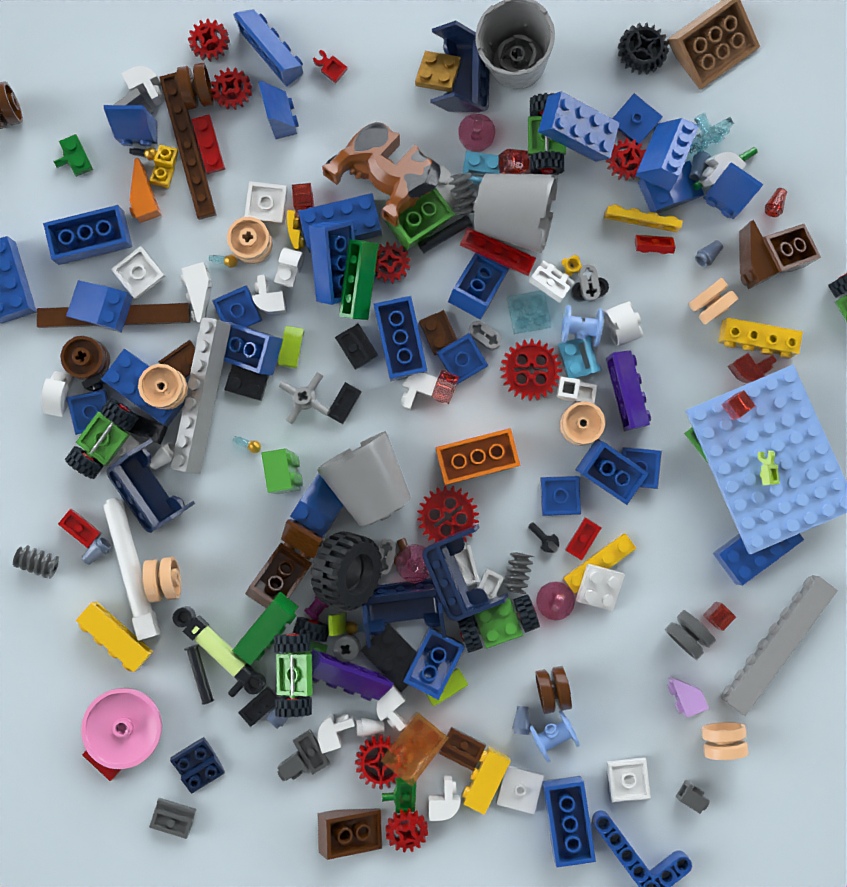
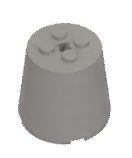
[476,0,555,89]
[473,173,558,253]
[317,431,411,527]

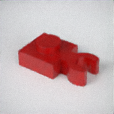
[313,50,348,84]

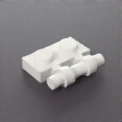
[529,260,575,303]

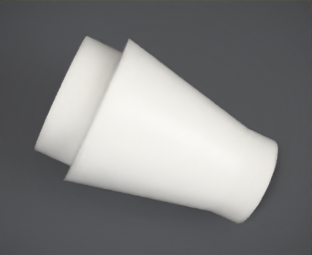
[150,443,175,470]
[356,718,384,738]

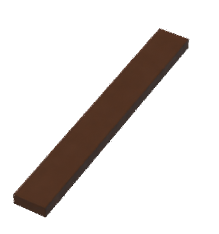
[159,72,217,220]
[37,303,190,328]

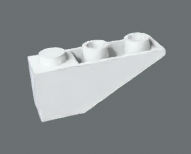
[180,262,212,325]

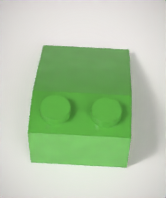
[384,188,455,251]

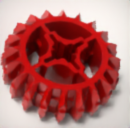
[355,735,408,790]

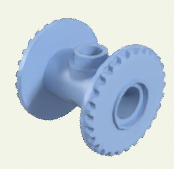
[561,305,603,347]
[530,711,580,762]

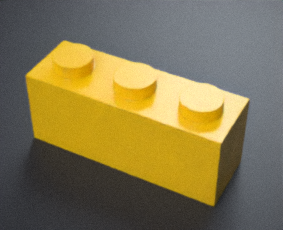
[461,746,511,815]

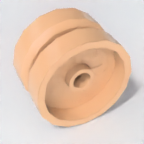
[227,217,273,264]
[688,278,739,325]
[138,364,188,410]
[559,401,605,446]
[143,556,181,603]
[701,722,749,760]

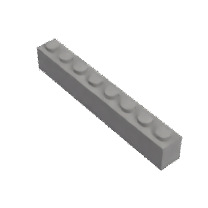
[171,317,231,474]
[722,575,838,716]

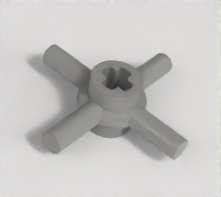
[279,372,330,424]

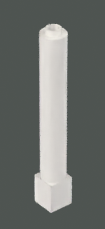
[103,498,161,641]

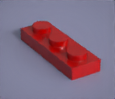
[191,114,225,174]

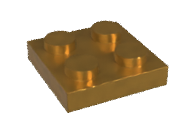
[415,51,461,93]

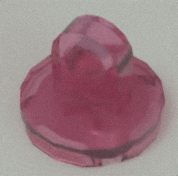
[458,114,495,152]
[396,544,430,583]
[536,581,575,620]

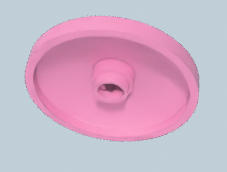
[81,688,162,769]

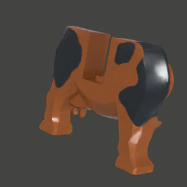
[322,122,441,227]

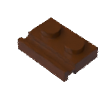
[419,310,457,356]
[158,340,196,378]
[439,727,486,772]

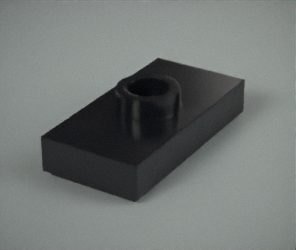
[327,382,362,424]
[126,414,168,445]
[238,686,279,727]

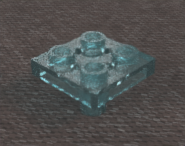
[689,113,734,154]
[507,290,552,334]

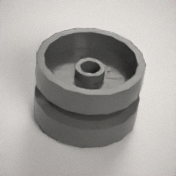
[665,610,716,660]

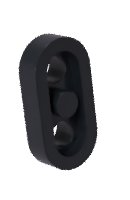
[571,277,609,302]

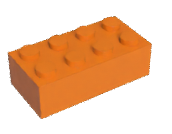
[435,428,521,485]

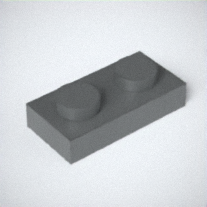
[293,729,330,775]

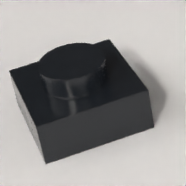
[81,373,106,392]

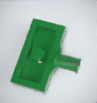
[53,134,93,177]
[382,776,416,813]

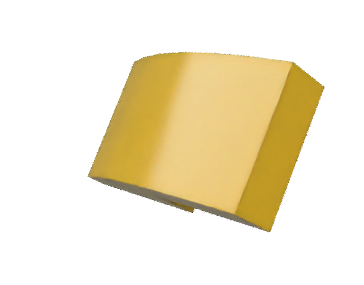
[149,144,178,189]
[287,210,305,251]

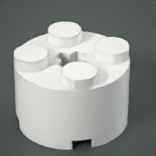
[603,301,644,346]

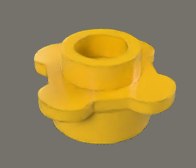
[561,255,583,276]

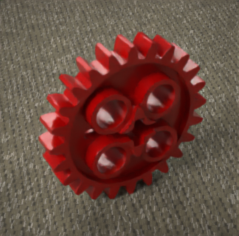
[500,339,562,401]
[417,485,479,543]

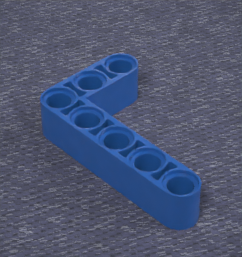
[592,810,692,887]

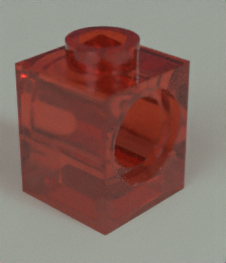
[499,149,529,174]
[292,183,314,212]
[431,370,459,404]
[721,390,756,420]
[703,602,736,631]

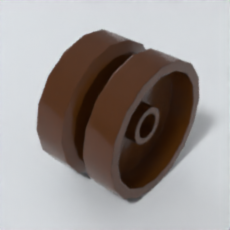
[177,63,214,110]
[0,81,23,129]
[60,336,110,380]
[535,666,572,714]

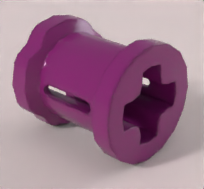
[304,596,330,621]

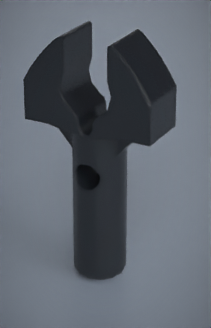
[528,522,559,553]

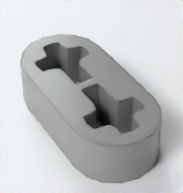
[579,264,600,302]
[469,321,501,350]
[378,539,396,575]

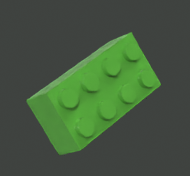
[261,448,303,494]

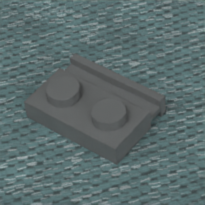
[149,798,197,839]

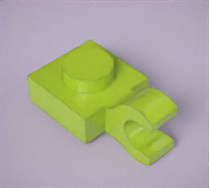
[757,451,780,485]

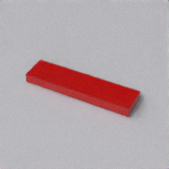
[460,228,536,276]

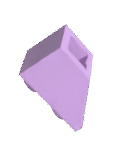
[667,677,709,718]

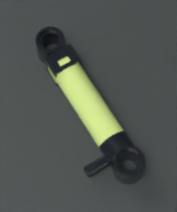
[172,606,266,697]

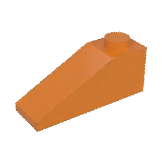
[129,158,162,223]

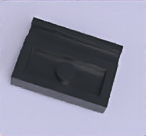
[335,323,378,370]
[224,364,269,401]

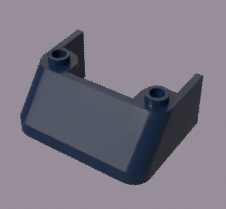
[430,20,490,112]
[106,439,195,533]
[423,524,508,621]
[362,578,446,648]

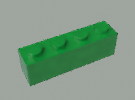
[339,239,379,320]
[232,592,299,665]

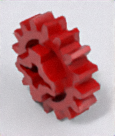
[188,19,230,62]
[211,67,252,110]
[606,138,646,181]
[375,242,411,284]
[385,808,428,853]

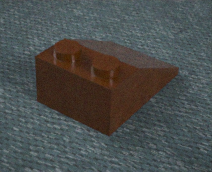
[739,220,779,290]
[763,224,821,273]
[281,519,328,560]
[245,543,312,608]
[317,808,382,860]

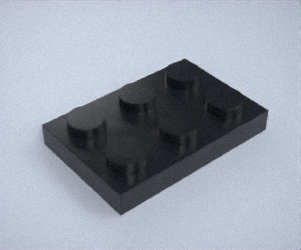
[361,623,417,692]

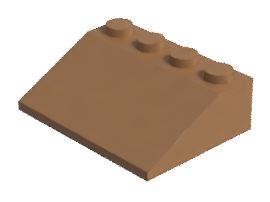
[667,0,760,89]

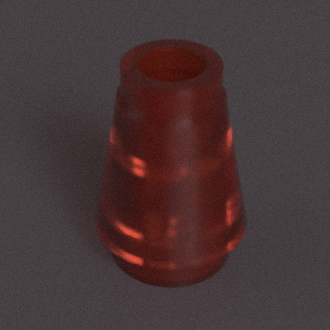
[765,188,787,217]

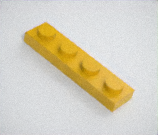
[604,205,683,233]
[563,533,637,594]

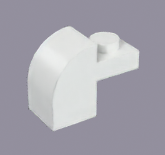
[121,66,162,106]
[699,152,746,187]
[274,248,305,288]
[252,275,287,315]
[41,371,74,417]
[401,373,438,410]
[557,376,598,404]
[376,685,406,731]
[318,714,356,754]
[429,776,460,821]

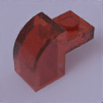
[727,353,777,383]

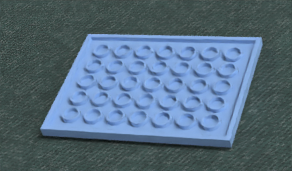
[685,364,847,554]

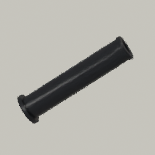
[418,215,473,254]
[184,644,214,705]

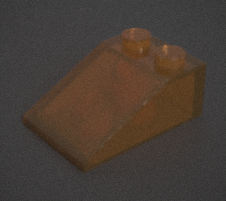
[381,712,449,786]

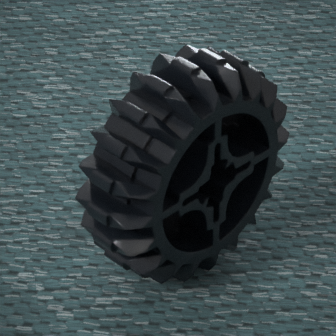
[618,22,669,75]

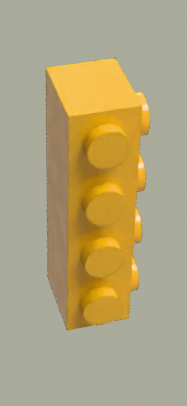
[718,317,803,359]
[75,601,154,672]

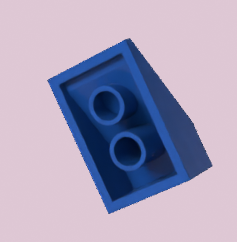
[258,81,299,139]
[104,105,157,146]
[638,161,705,214]
[703,162,764,219]
[448,253,509,320]
[66,280,133,333]
[224,321,283,375]
[575,439,649,505]
[290,473,344,537]
[403,627,465,700]

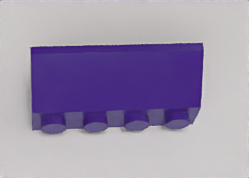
[605,350,651,432]
[311,649,394,701]

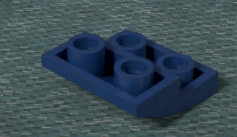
[170,737,225,794]

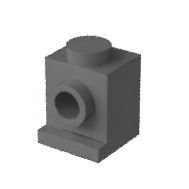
[277,751,309,781]
[676,780,710,814]

